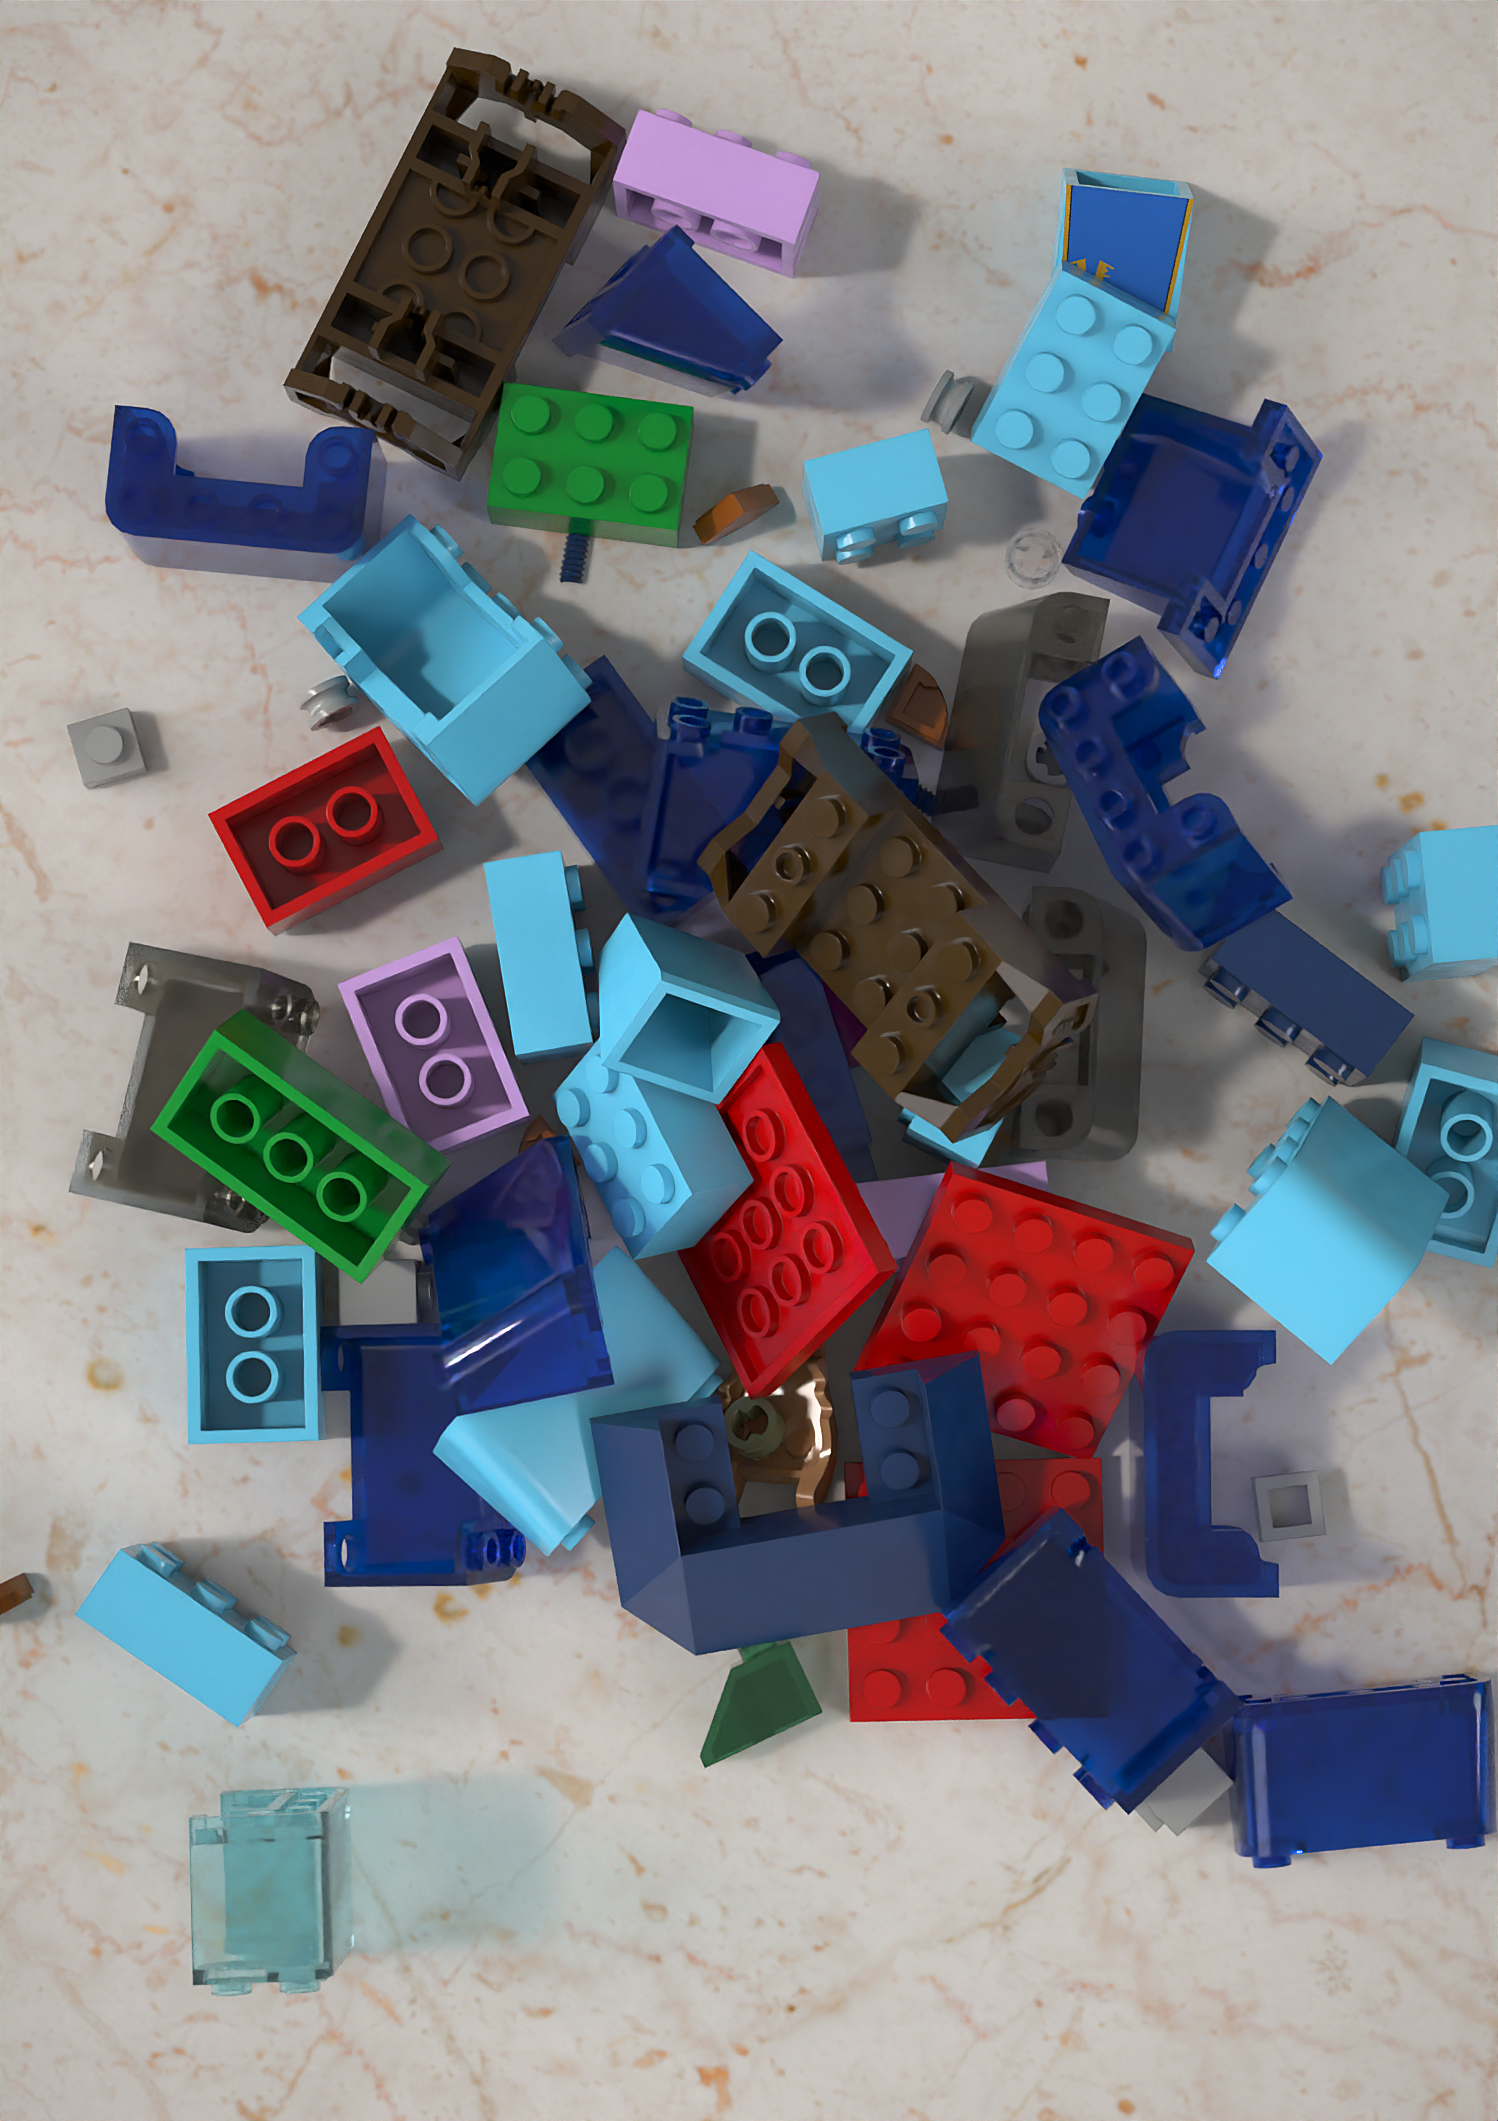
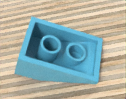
[1391,1036,1498,1269]

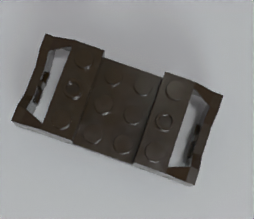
[283,47,627,482]
[696,711,1099,1144]

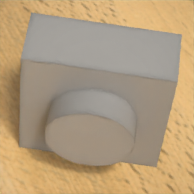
[67,707,148,789]
[1251,1470,1326,1543]

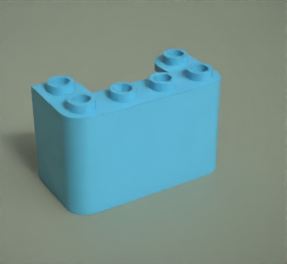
[297,514,593,807]
[1206,1095,1450,1365]

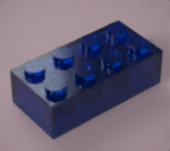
[522,654,754,928]

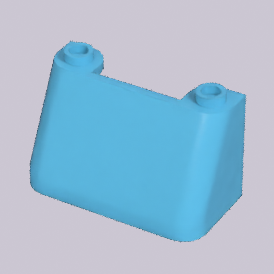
[433,1245,723,1557]

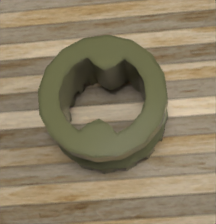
[724,1396,787,1461]

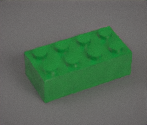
[150,1008,453,1284]

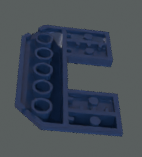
[589,1350,1006,1656]

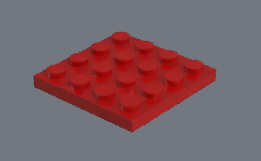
[677,1042,899,1400]
[853,1161,1195,1458]
[844,1457,1108,1722]

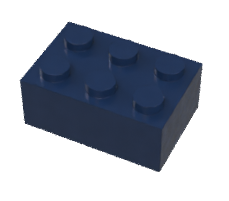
[1197,897,1415,1087]

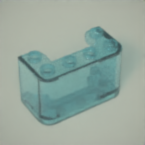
[189,1787,354,1996]

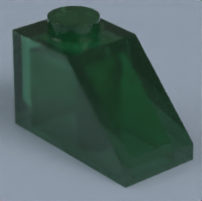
[699,1639,823,1768]

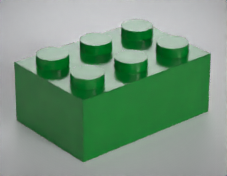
[486,382,694,548]

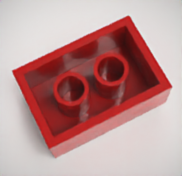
[208,725,444,936]

